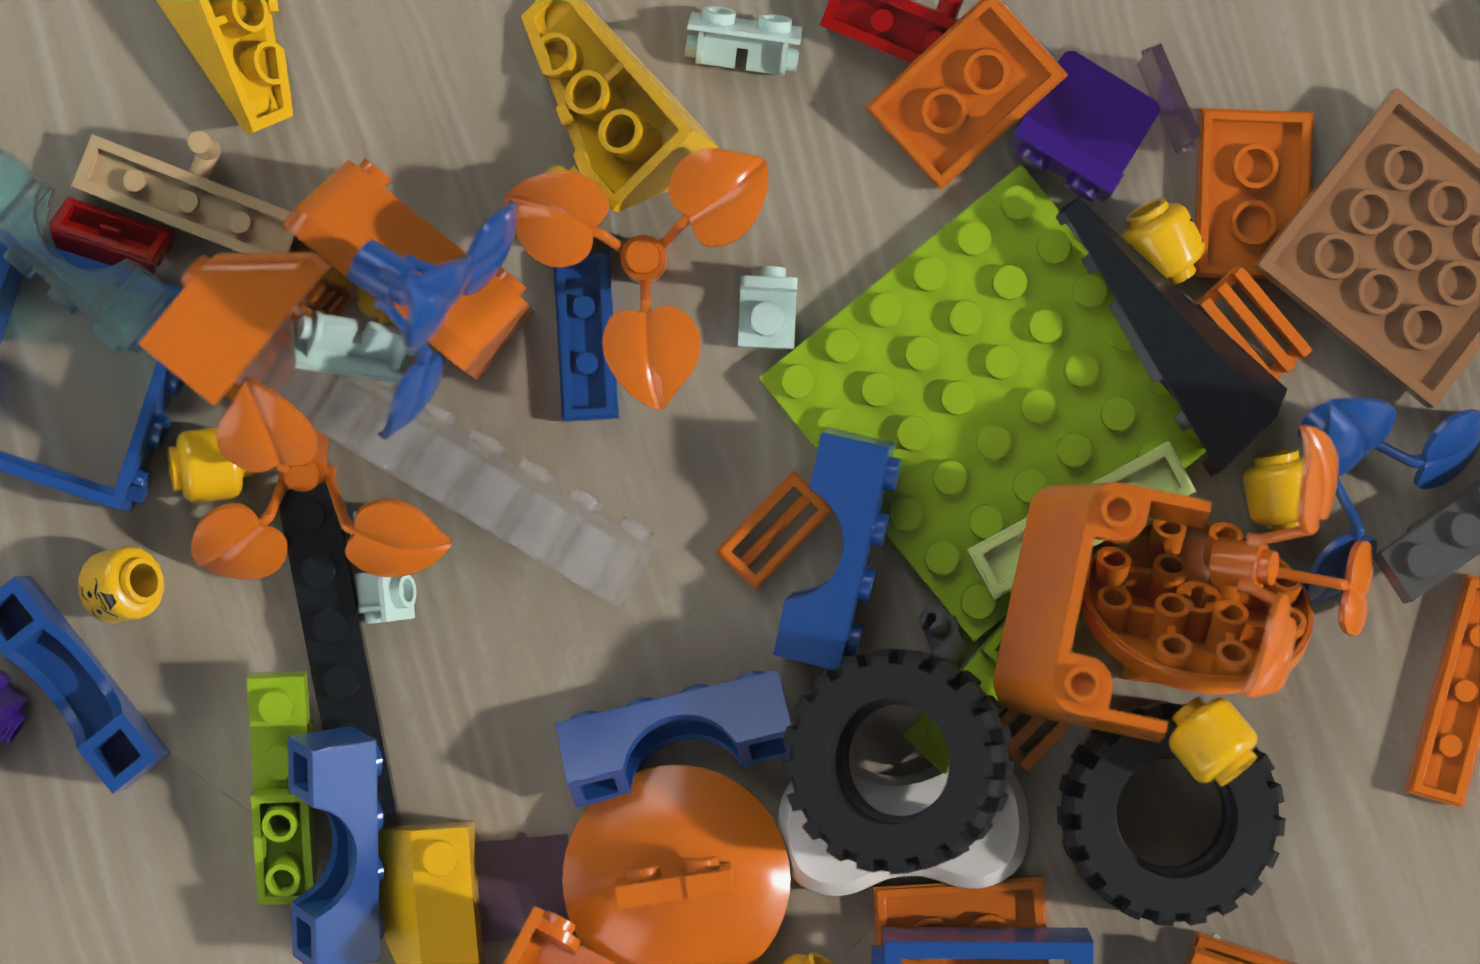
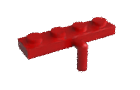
[819,0,964,63]

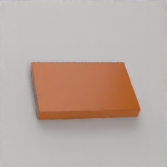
[864,0,1068,191]
[1192,108,1314,281]
[873,875,1049,964]

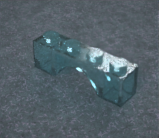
[0,147,178,354]

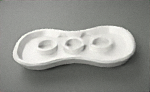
[778,765,1029,896]

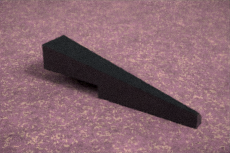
[1056,198,1287,477]

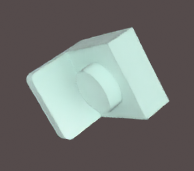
[738,266,798,350]

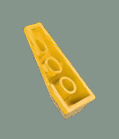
[156,0,294,135]
[521,0,719,213]
[378,821,483,964]

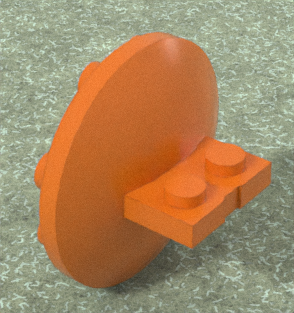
[1081,519,1313,694]
[562,764,790,964]

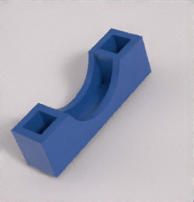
[773,427,902,670]
[0,576,171,794]
[555,670,791,808]
[288,726,385,964]

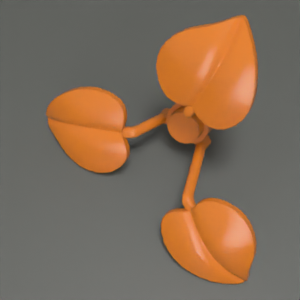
[504,148,768,410]
[191,376,452,580]
[1209,425,1374,697]

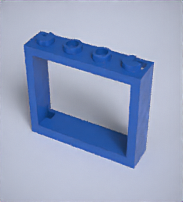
[0,230,185,512]
[871,927,1094,964]

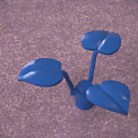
[347,199,517,440]
[1297,397,1480,606]

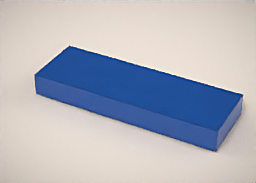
[553,249,619,422]

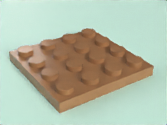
[1253,88,1480,408]

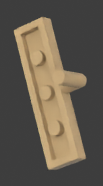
[71,131,298,253]

